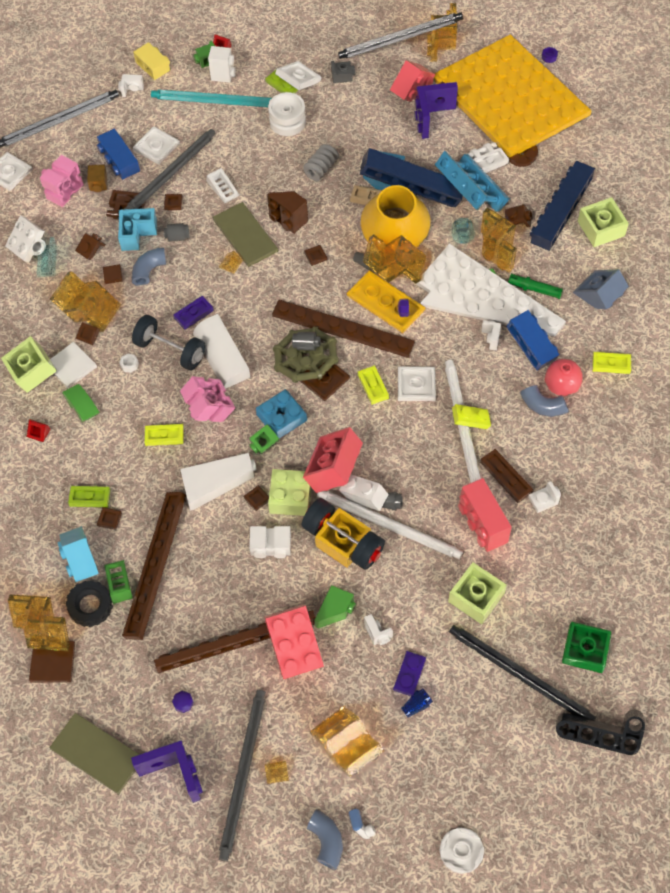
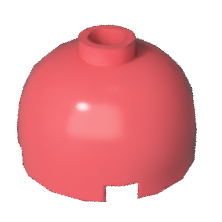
[545,358,583,396]

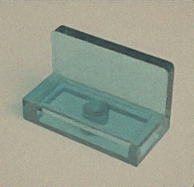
[37,237,57,277]

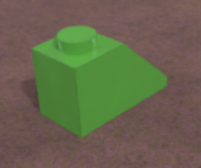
[314,585,356,628]

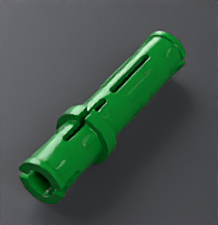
[508,273,563,300]

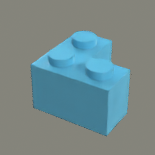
[118,208,157,251]
[57,526,99,582]

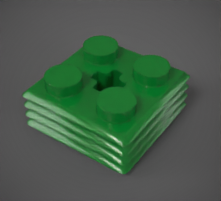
[562,621,612,673]

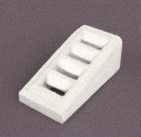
[206,168,240,203]

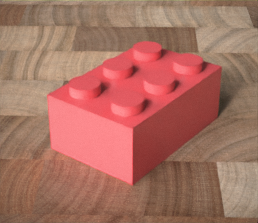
[303,427,363,493]
[458,478,512,552]
[264,604,324,679]

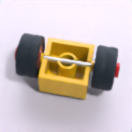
[301,498,385,570]

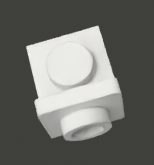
[118,74,144,97]
[482,321,501,351]
[528,481,561,513]
[364,614,393,645]

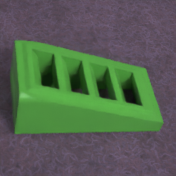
[104,560,133,604]

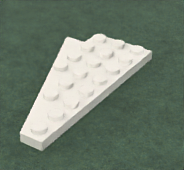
[417,244,566,337]

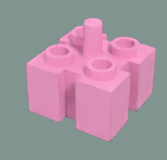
[40,155,84,207]
[180,376,235,422]

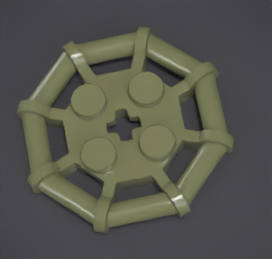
[273,326,339,383]

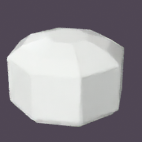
[120,354,139,373]

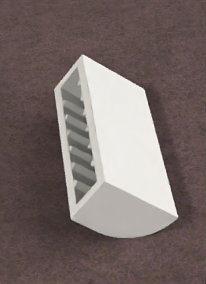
[193,314,250,389]

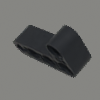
[556,709,645,755]

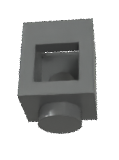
[331,61,355,83]

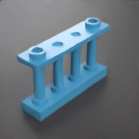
[435,151,510,212]

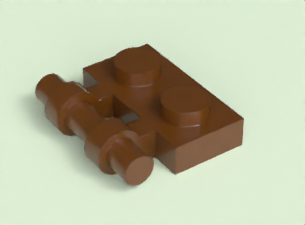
[106,190,146,220]

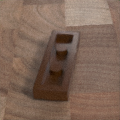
[480,449,534,503]

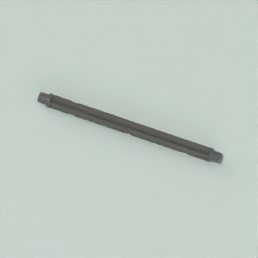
[124,129,216,210]
[219,690,266,862]

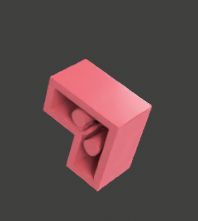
[390,60,435,102]

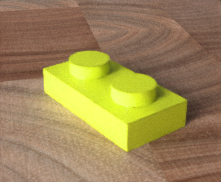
[592,352,631,374]
[357,365,389,405]
[452,404,491,429]
[145,424,184,446]

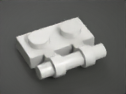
[467,142,509,173]

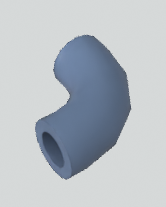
[131,247,166,286]
[520,385,569,417]
[307,809,343,870]

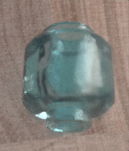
[451,218,475,244]

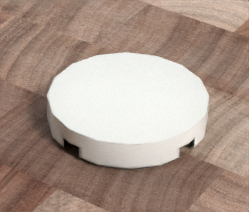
[439,827,484,874]

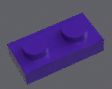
[173,295,214,330]
[393,651,426,697]

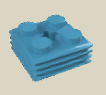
[256,389,307,439]

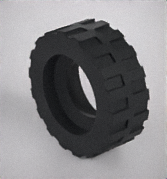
[66,580,113,627]

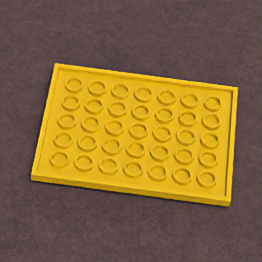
[433,34,591,158]

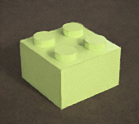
[577,197,629,247]
[1,336,57,393]
[268,469,311,516]
[448,562,507,624]

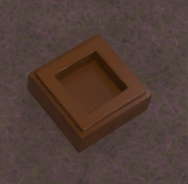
[164,194,183,210]
[304,245,327,266]
[103,264,123,284]
[75,322,100,346]
[243,485,269,511]
[97,507,122,530]

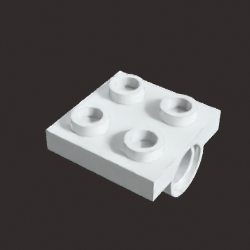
[5,215,46,262]

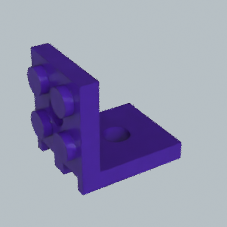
[414,82,458,139]
[131,740,203,803]

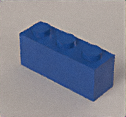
[97,128,140,180]
[506,310,559,371]

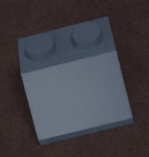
[573,269,629,310]

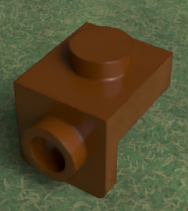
[505,204,533,227]
[75,233,106,260]

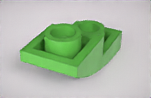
[62,384,100,423]

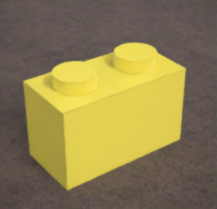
[133,42,170,80]

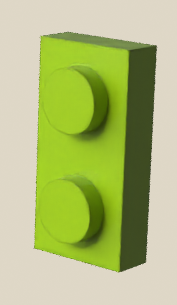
[265,70,298,93]
[68,486,110,508]

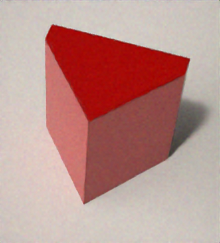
[213,34,232,48]
[26,419,50,442]

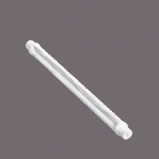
[445,360,481,483]
[317,491,463,560]

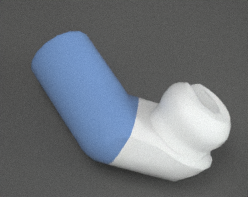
[349,809,376,839]

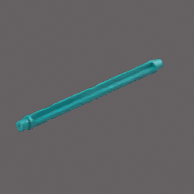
[151,89,272,108]

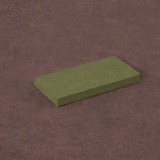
[213,202,278,267]
[49,713,140,795]

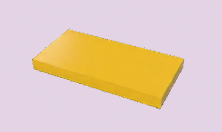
[347,270,425,333]

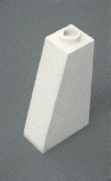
[180,453,256,511]

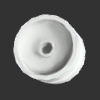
[268,92,306,136]

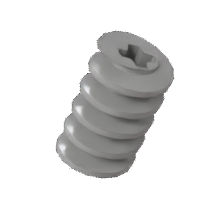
[303,144,339,182]

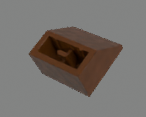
[267,191,308,234]

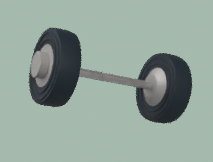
[132,315,205,371]

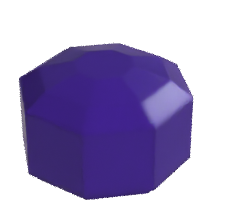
[541,47,558,63]
[397,299,409,317]
[172,691,194,713]

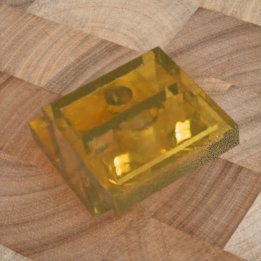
[427,3,457,62]
[481,207,517,273]
[363,234,426,284]
[50,271,121,332]
[8,594,70,651]
[310,706,385,777]

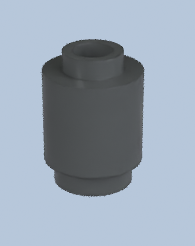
[164,223,190,242]
[292,332,320,351]

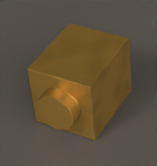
[87,164,107,192]

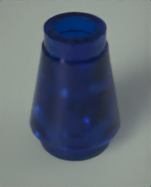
[401,688,433,718]

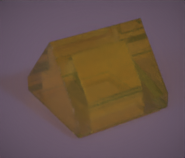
[219,251,243,274]
[265,761,289,784]

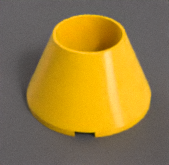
[361,185,430,254]

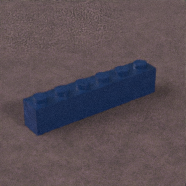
[360,148,463,208]
[529,161,595,251]

